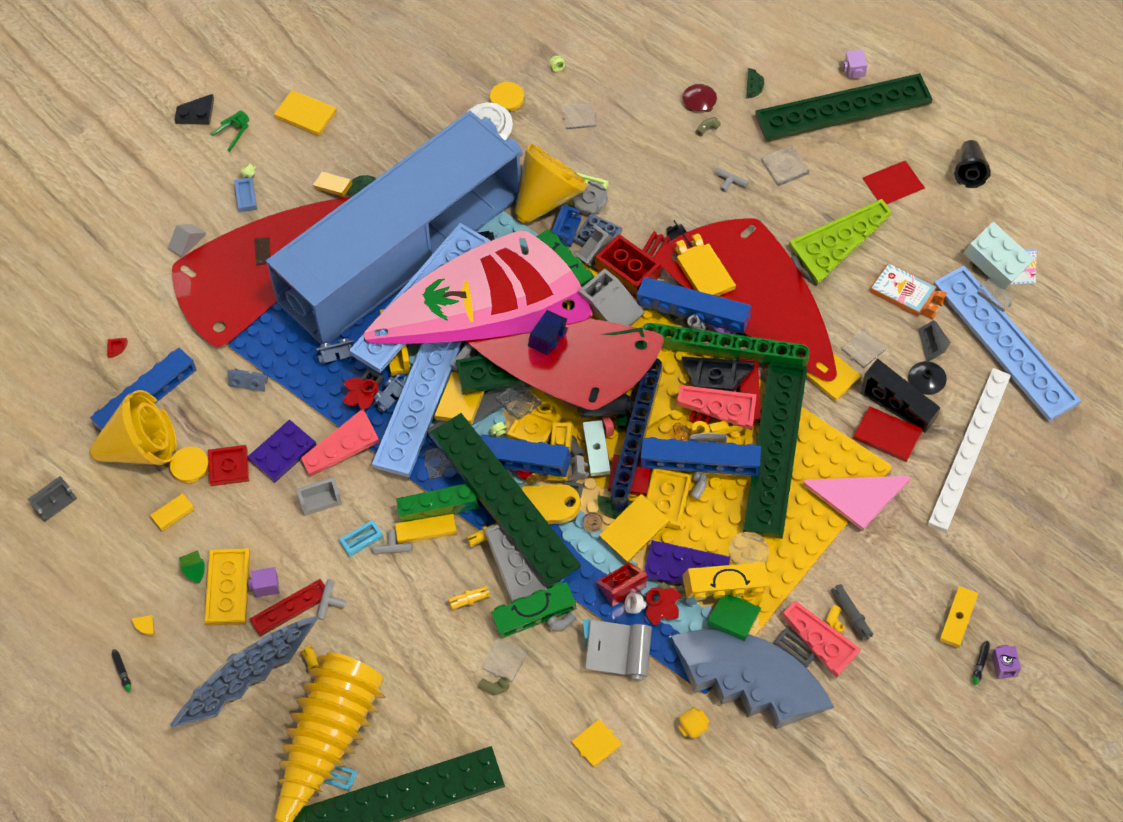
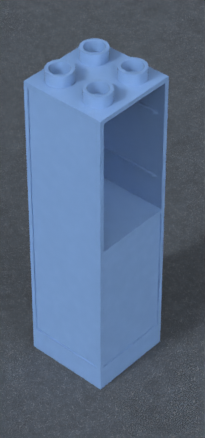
[266,110,522,344]

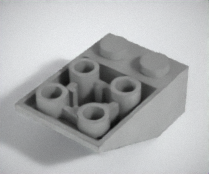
[579,269,645,326]

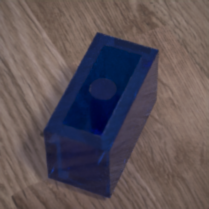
[528,310,568,355]

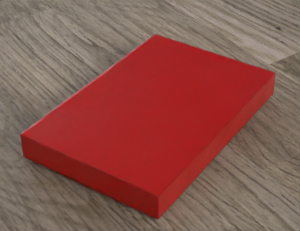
[853,406,923,462]

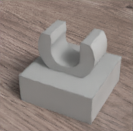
[568,455,590,482]

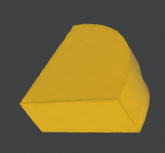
[132,615,155,637]

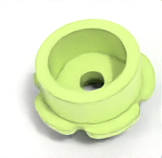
[549,56,565,72]
[240,163,256,178]
[489,422,508,438]

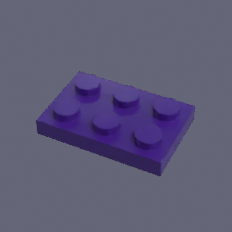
[247,419,317,483]

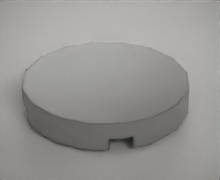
[572,181,608,215]

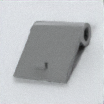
[585,620,652,681]

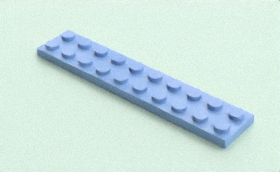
[349,223,490,373]
[933,266,1081,422]
[372,341,464,478]

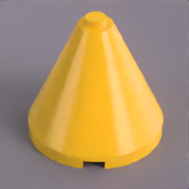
[515,143,589,224]
[90,390,177,465]

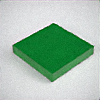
[707,595,761,641]

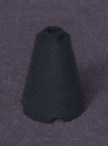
[954,140,991,188]
[578,387,633,418]

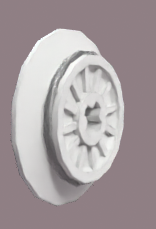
[467,102,513,140]

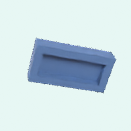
[234,177,257,212]

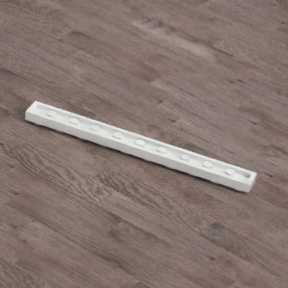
[928,368,1011,533]

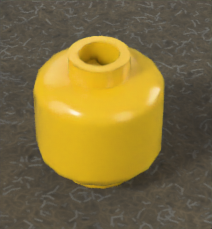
[678,707,710,739]

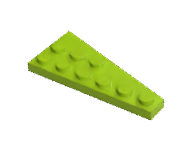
[789,199,892,285]

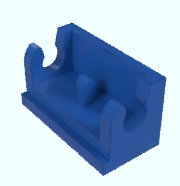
[552,204,582,247]

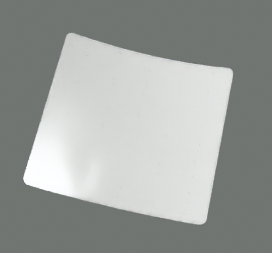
[690,433,728,444]

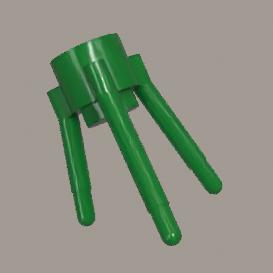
[211,110,249,152]

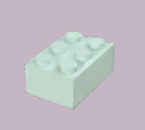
[963,222,1034,291]

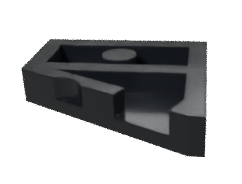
[174,94,214,125]

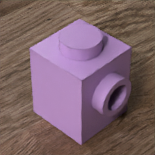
[843,50,867,79]

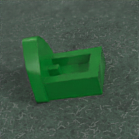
[179,550,205,583]

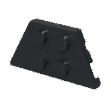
[682,356,755,392]

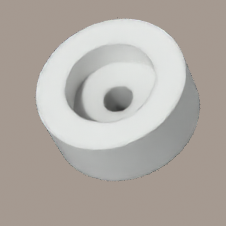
[625,593,646,614]

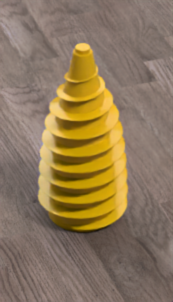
[274,652,386,822]

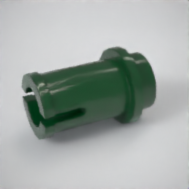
[614,411,630,431]

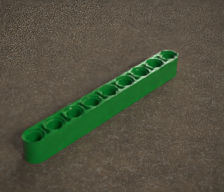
[642,323,809,367]

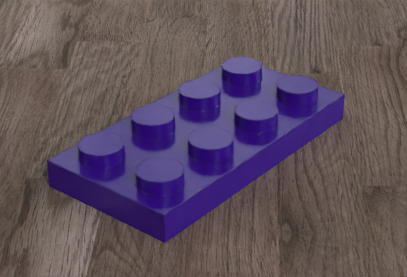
[644,540,731,587]

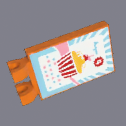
[870,263,947,320]

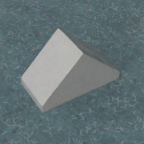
[168,224,206,258]

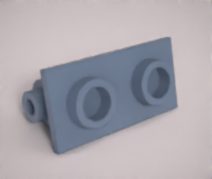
[316,338,354,364]
[227,368,268,392]
[372,374,406,412]

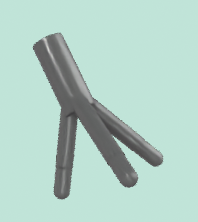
[791,255,817,286]

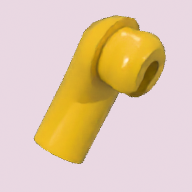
[826,605,845,634]

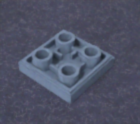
[573,214,622,247]

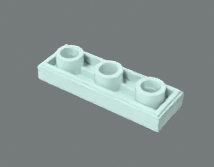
[583,420,610,476]

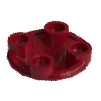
[682,84,717,112]

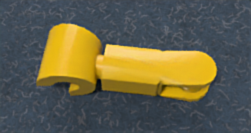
[690,421,743,436]

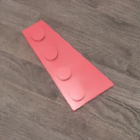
[677,385,757,430]
[301,409,380,477]
[782,600,861,678]

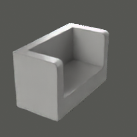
[574,224,614,267]
[296,477,342,516]

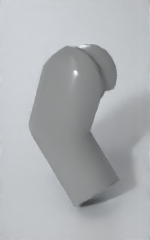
[690,472,707,500]
[547,612,576,631]

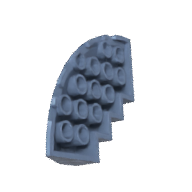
[170,616,318,728]
[671,629,834,729]

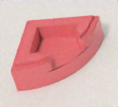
[601,417,614,437]

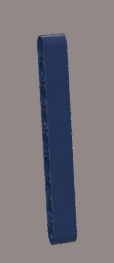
[611,358,662,510]

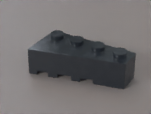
[860,358,941,433]

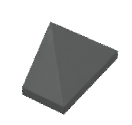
[919,320,951,361]

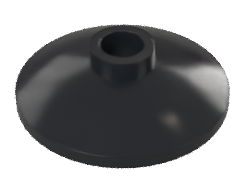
[908,361,947,395]

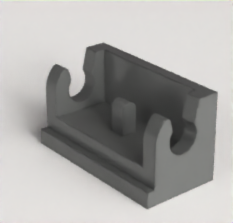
[28,476,77,522]

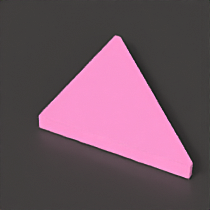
[803,476,911,531]

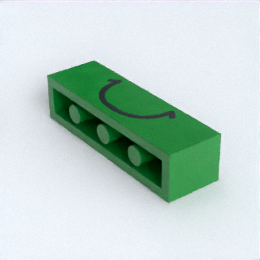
[536,229,594,287]
[396,484,480,522]
[491,582,577,639]

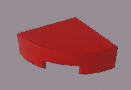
[107,338,128,358]

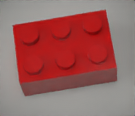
[595,234,661,299]

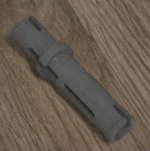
[831,584,874,641]

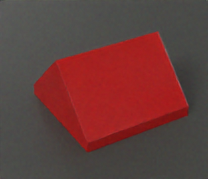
[596,562,647,607]

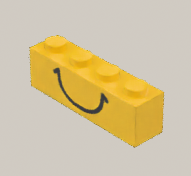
[682,562,770,600]

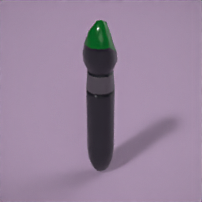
[972,641,990,685]
[112,649,131,692]

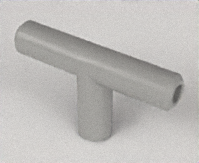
[715,168,749,192]
[372,530,413,554]
[317,579,346,620]

